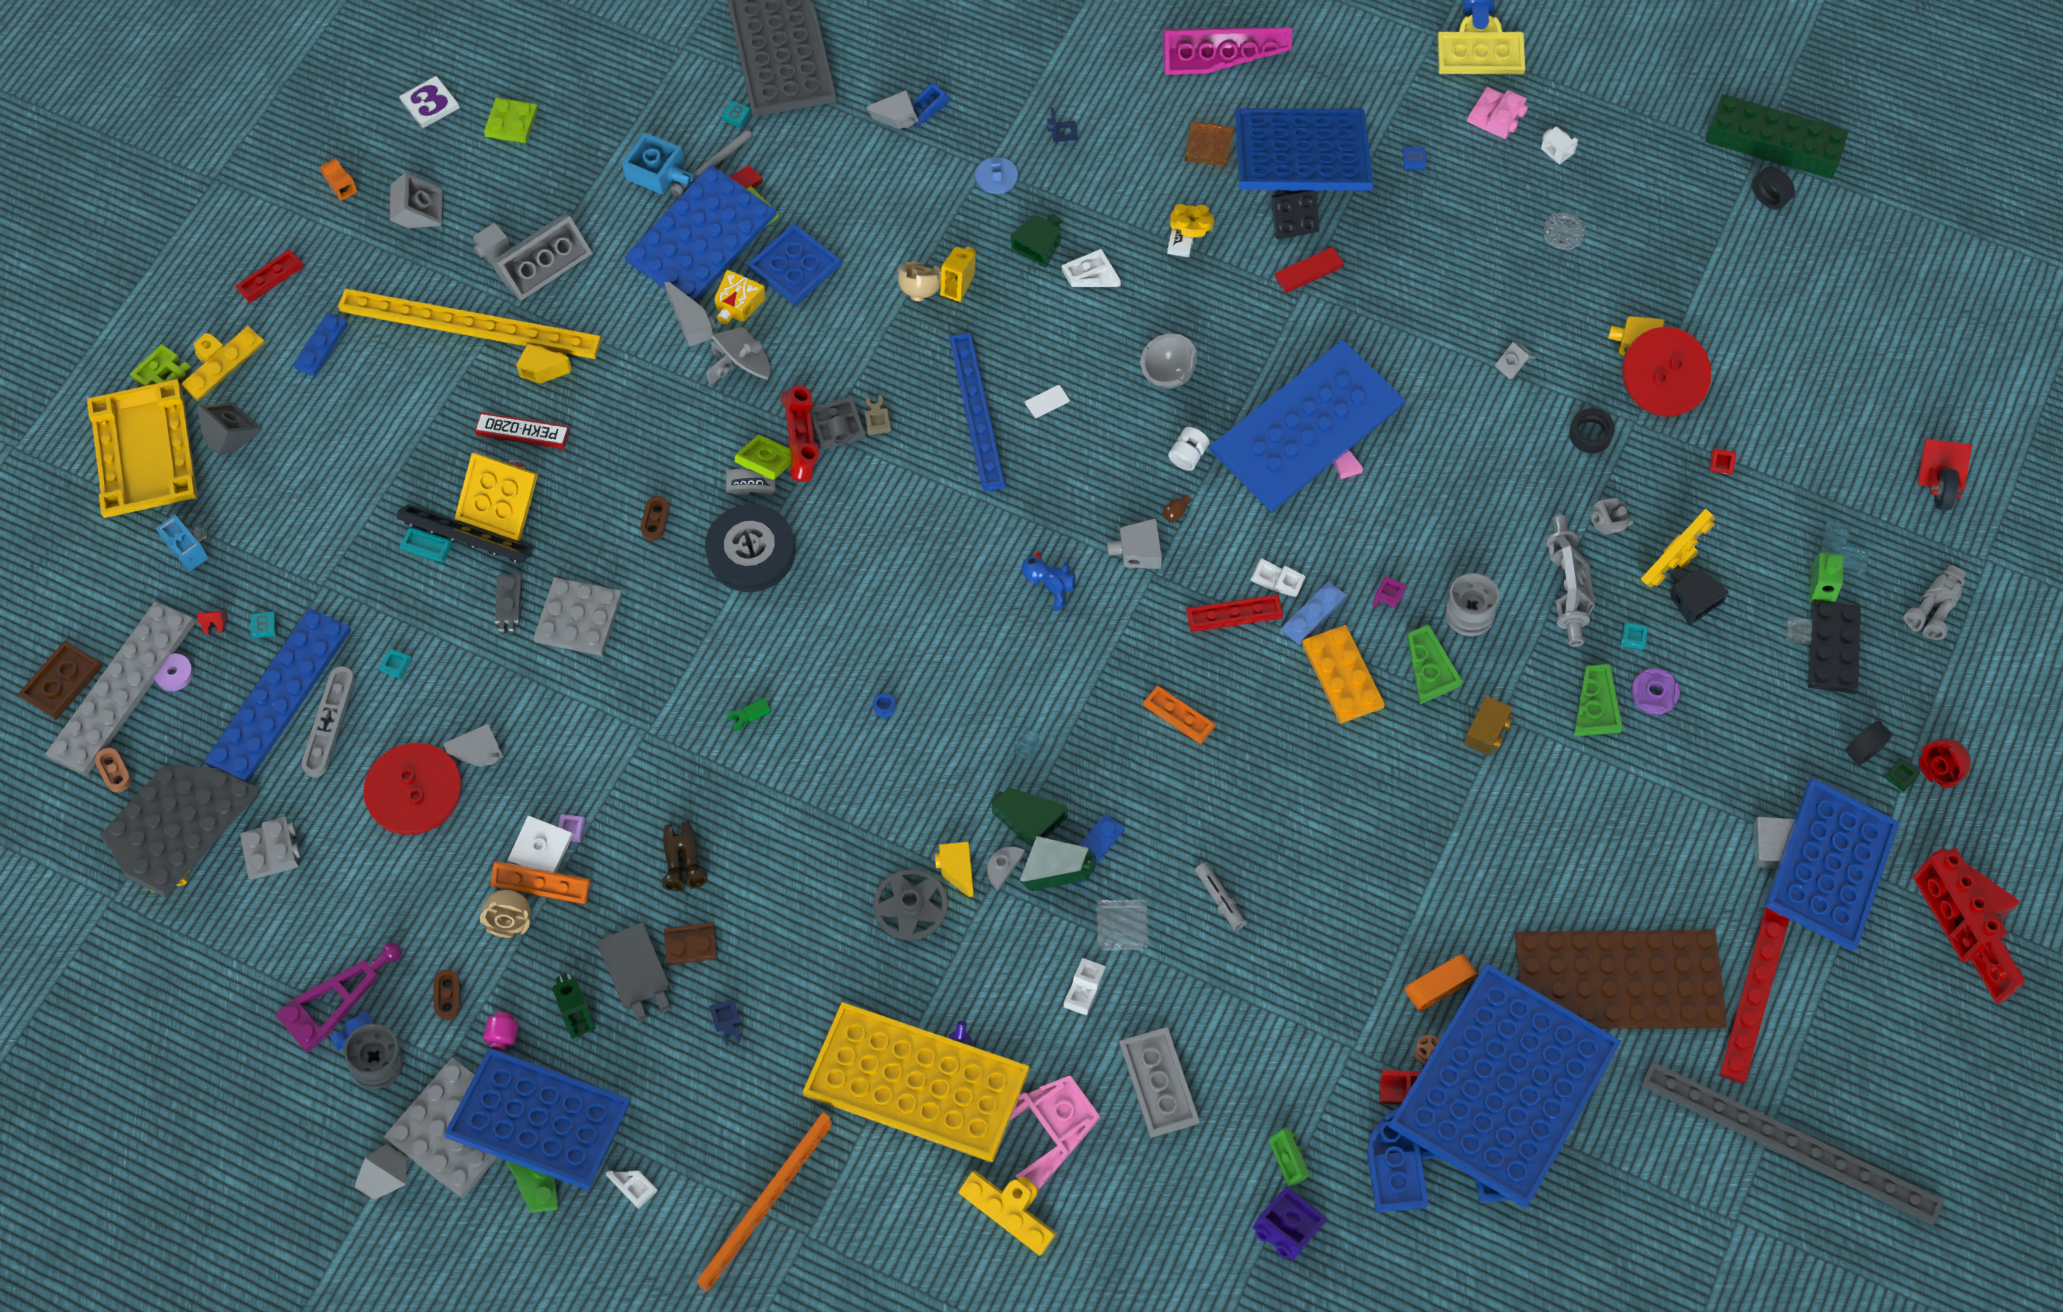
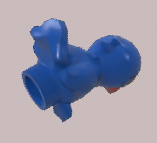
[1021,551,1076,611]

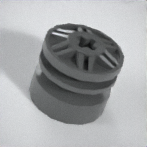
[344,1024,404,1089]

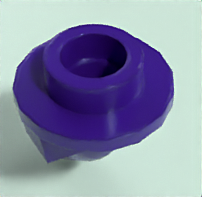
[948,1021,972,1046]

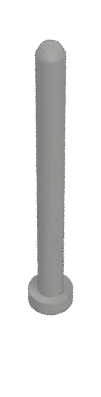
[670,130,752,199]

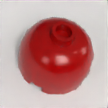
[1919,738,1971,788]

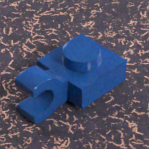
[331,1011,374,1050]

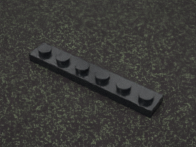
[396,504,533,563]

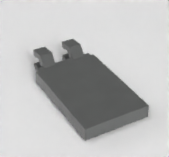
[596,922,671,1023]

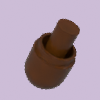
[1163,494,1191,522]

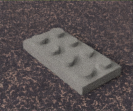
[1119,1027,1199,1138]

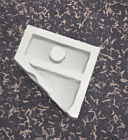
[1062,249,1121,287]

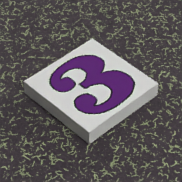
[399,76,459,128]

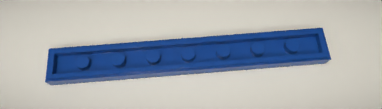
[949,332,1005,492]

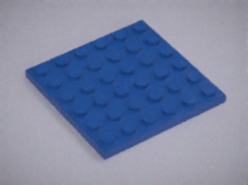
[1235,108,1373,192]

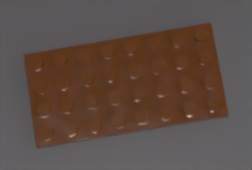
[1515,930,1727,1029]

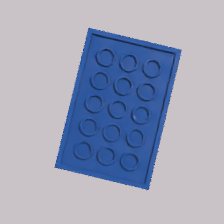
[624,165,777,302]
[1764,778,1899,951]
[444,1048,631,1190]

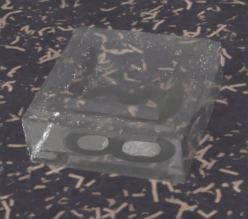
[1785,617,1812,644]

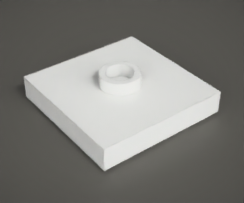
[508,816,574,872]

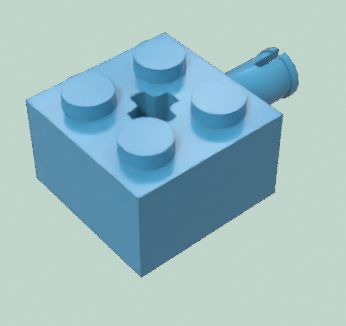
[622,132,695,195]

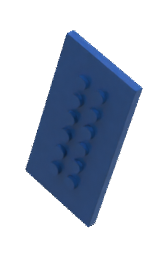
[1209,339,1405,513]

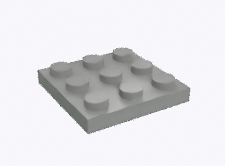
[533,577,622,656]

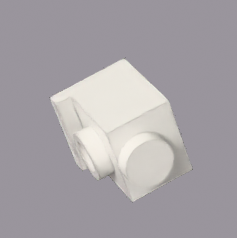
[1541,126,1578,165]

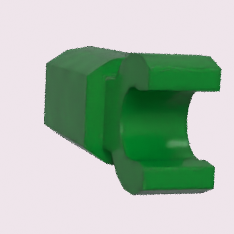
[727,697,771,731]

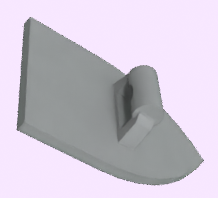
[711,327,770,380]

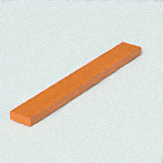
[697,1112,832,1292]

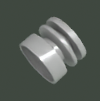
[1445,573,1500,636]

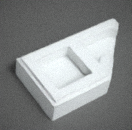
[605,1171,657,1209]

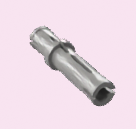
[1194,862,1247,931]

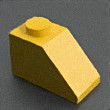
[935,842,973,897]

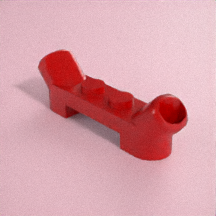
[781,385,819,482]

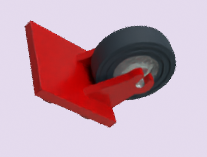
[1917,439,1972,511]

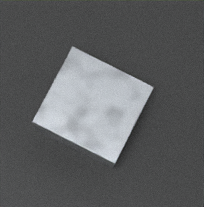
[1753,817,1795,869]

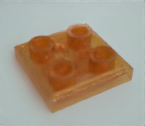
[1185,122,1234,167]

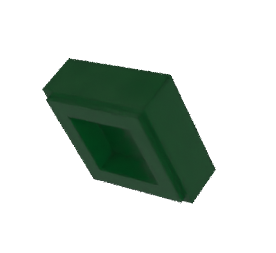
[1884,758,1920,792]

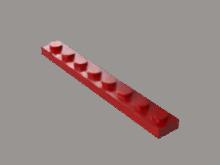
[1719,907,1790,1084]

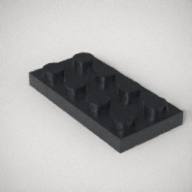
[1808,600,1861,694]

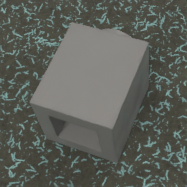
[473,223,511,263]

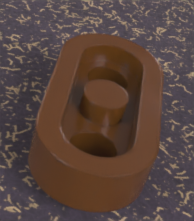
[640,496,670,541]
[434,970,461,1020]

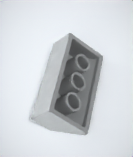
[490,215,593,301]

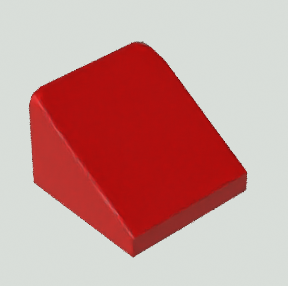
[1709,448,1737,475]

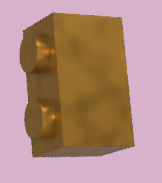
[1464,696,1514,756]

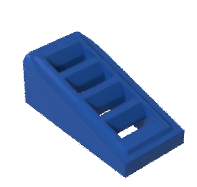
[912,82,950,126]

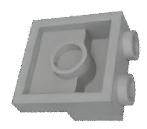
[240,816,301,880]

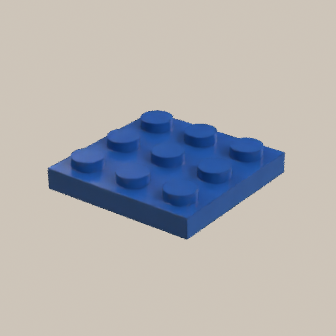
[747,223,842,306]

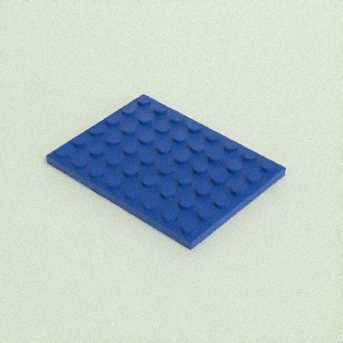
[1389,963,1621,1209]

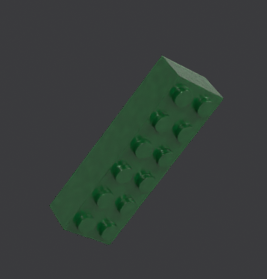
[1706,94,1849,179]

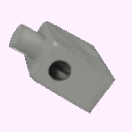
[1107,519,1162,569]

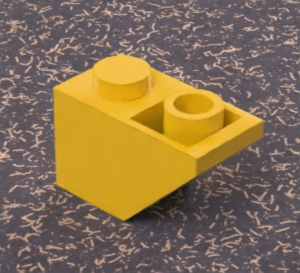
[516,344,572,384]

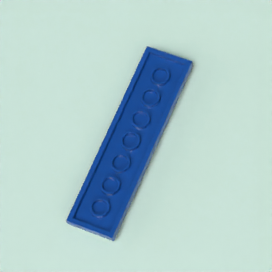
[204,608,351,783]

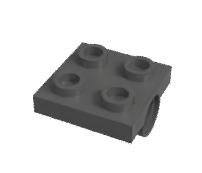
[810,397,866,450]

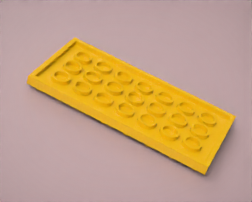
[802,1002,1030,1163]

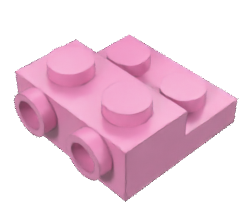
[1467,87,1528,139]

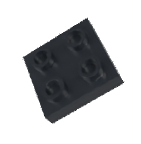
[1271,190,1320,240]

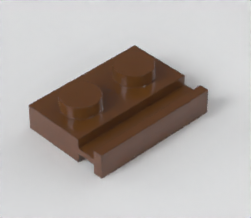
[664,922,717,966]

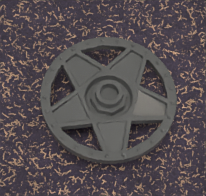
[873,869,948,940]

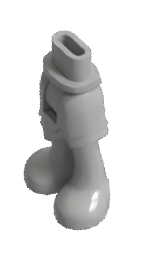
[1904,565,1966,640]

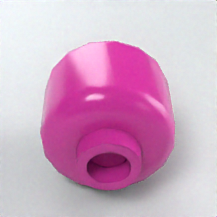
[483,1012,519,1052]

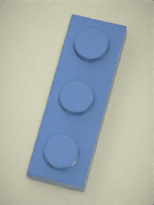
[1282,581,1346,645]

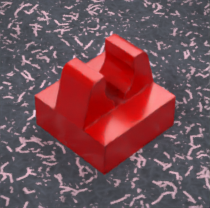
[197,611,228,634]

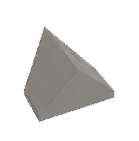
[354,1144,408,1201]

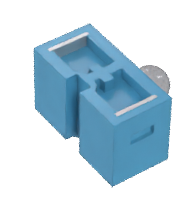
[156,515,209,572]

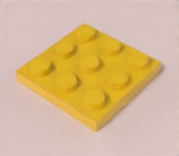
[455,452,538,541]

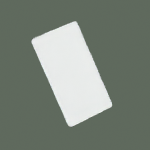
[1025,385,1070,418]

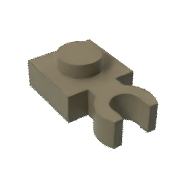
[865,395,891,435]

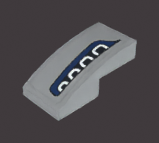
[726,469,775,496]

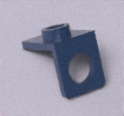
[1047,108,1077,142]

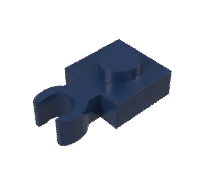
[709,999,741,1046]

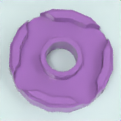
[1631,668,1680,714]

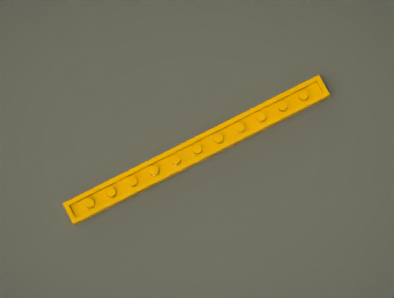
[338,289,602,359]

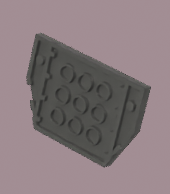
[101,766,258,897]

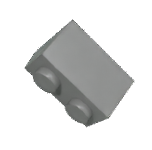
[390,172,442,228]

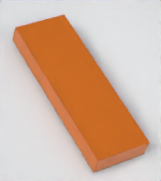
[1143,685,1216,744]

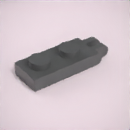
[495,574,522,634]

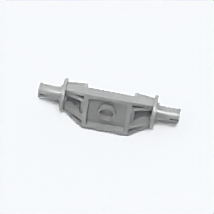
[1546,515,1595,647]

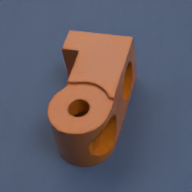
[319,159,357,201]

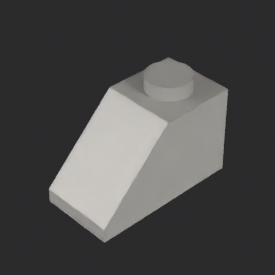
[867,90,919,129]
[443,724,503,767]

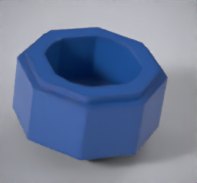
[872,693,897,718]

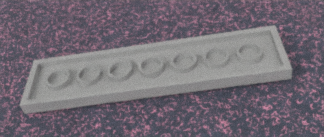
[45,602,196,776]

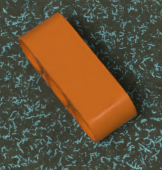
[1404,954,1479,1012]

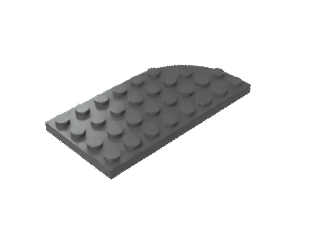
[727,0,837,117]

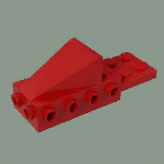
[1912,848,2025,1004]

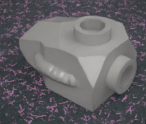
[1591,498,1633,535]

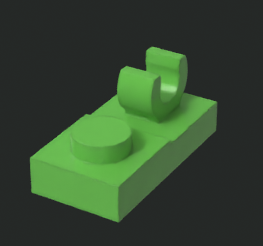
[1269,1128,1310,1187]

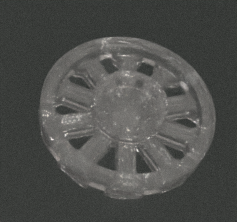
[1543,212,1585,250]

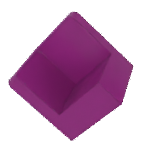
[1372,576,1406,608]

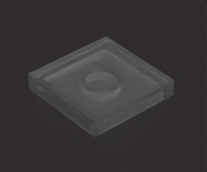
[1097,900,1148,950]

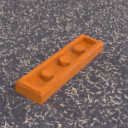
[490,861,591,904]

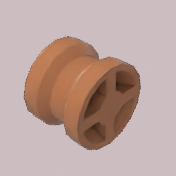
[1414,1035,1439,1065]

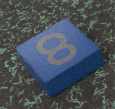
[1403,147,1426,169]

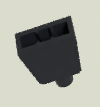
[1670,567,1729,625]

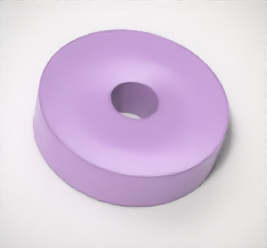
[154,653,193,691]

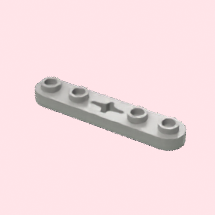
[302,667,355,777]

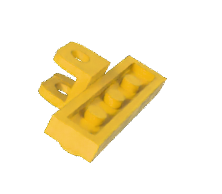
[181,326,265,402]
[1641,509,1716,588]
[958,1171,1057,1256]

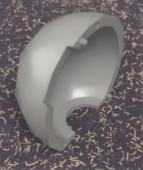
[1140,333,1197,389]

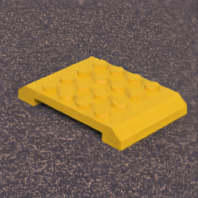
[87,379,197,518]

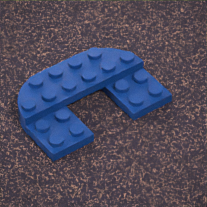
[1367,1108,1510,1213]

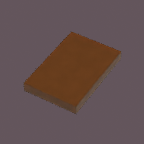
[18,640,103,720]

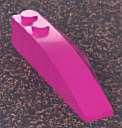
[1162,27,1292,74]

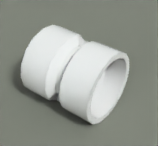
[1168,427,1209,471]

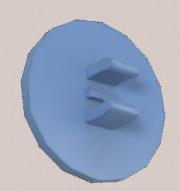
[975,157,1018,194]

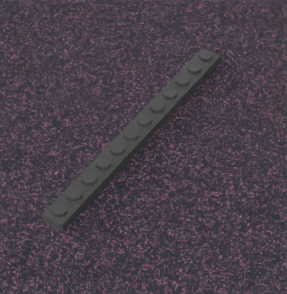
[1641,1061,1944,1226]

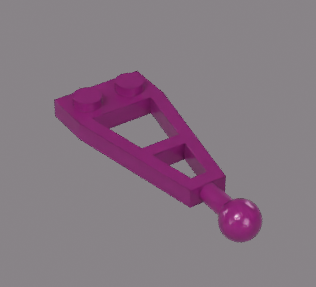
[275,942,402,1053]

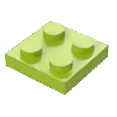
[484,98,538,143]
[734,434,792,480]

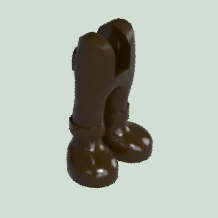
[661,821,708,891]

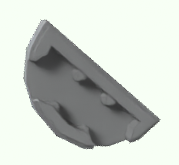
[987,847,1026,891]

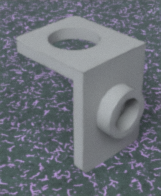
[706,341,733,385]
[1495,342,1537,379]

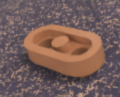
[95,748,132,793]

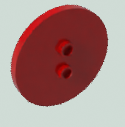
[1622,327,1711,417]
[363,743,462,835]

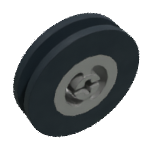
[705,504,796,592]

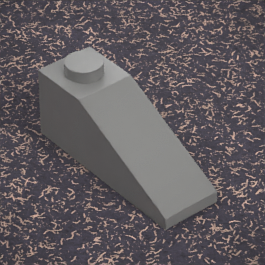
[664,281,716,347]

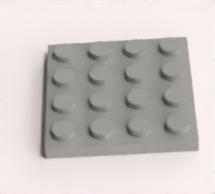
[383,1058,498,1199]

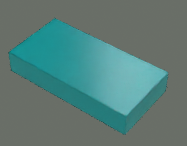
[400,527,453,563]

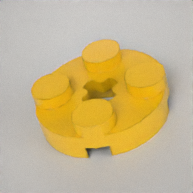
[1170,204,1214,237]

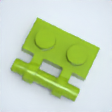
[130,344,191,387]

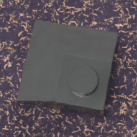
[198,402,262,454]

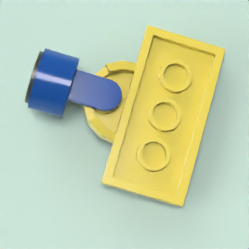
[1437,0,1525,74]

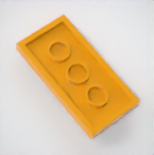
[1302,625,1385,724]

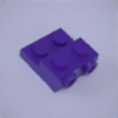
[1252,1186,1328,1261]

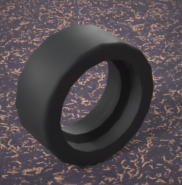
[1751,166,1795,210]
[1569,408,1615,454]
[1845,721,1893,765]

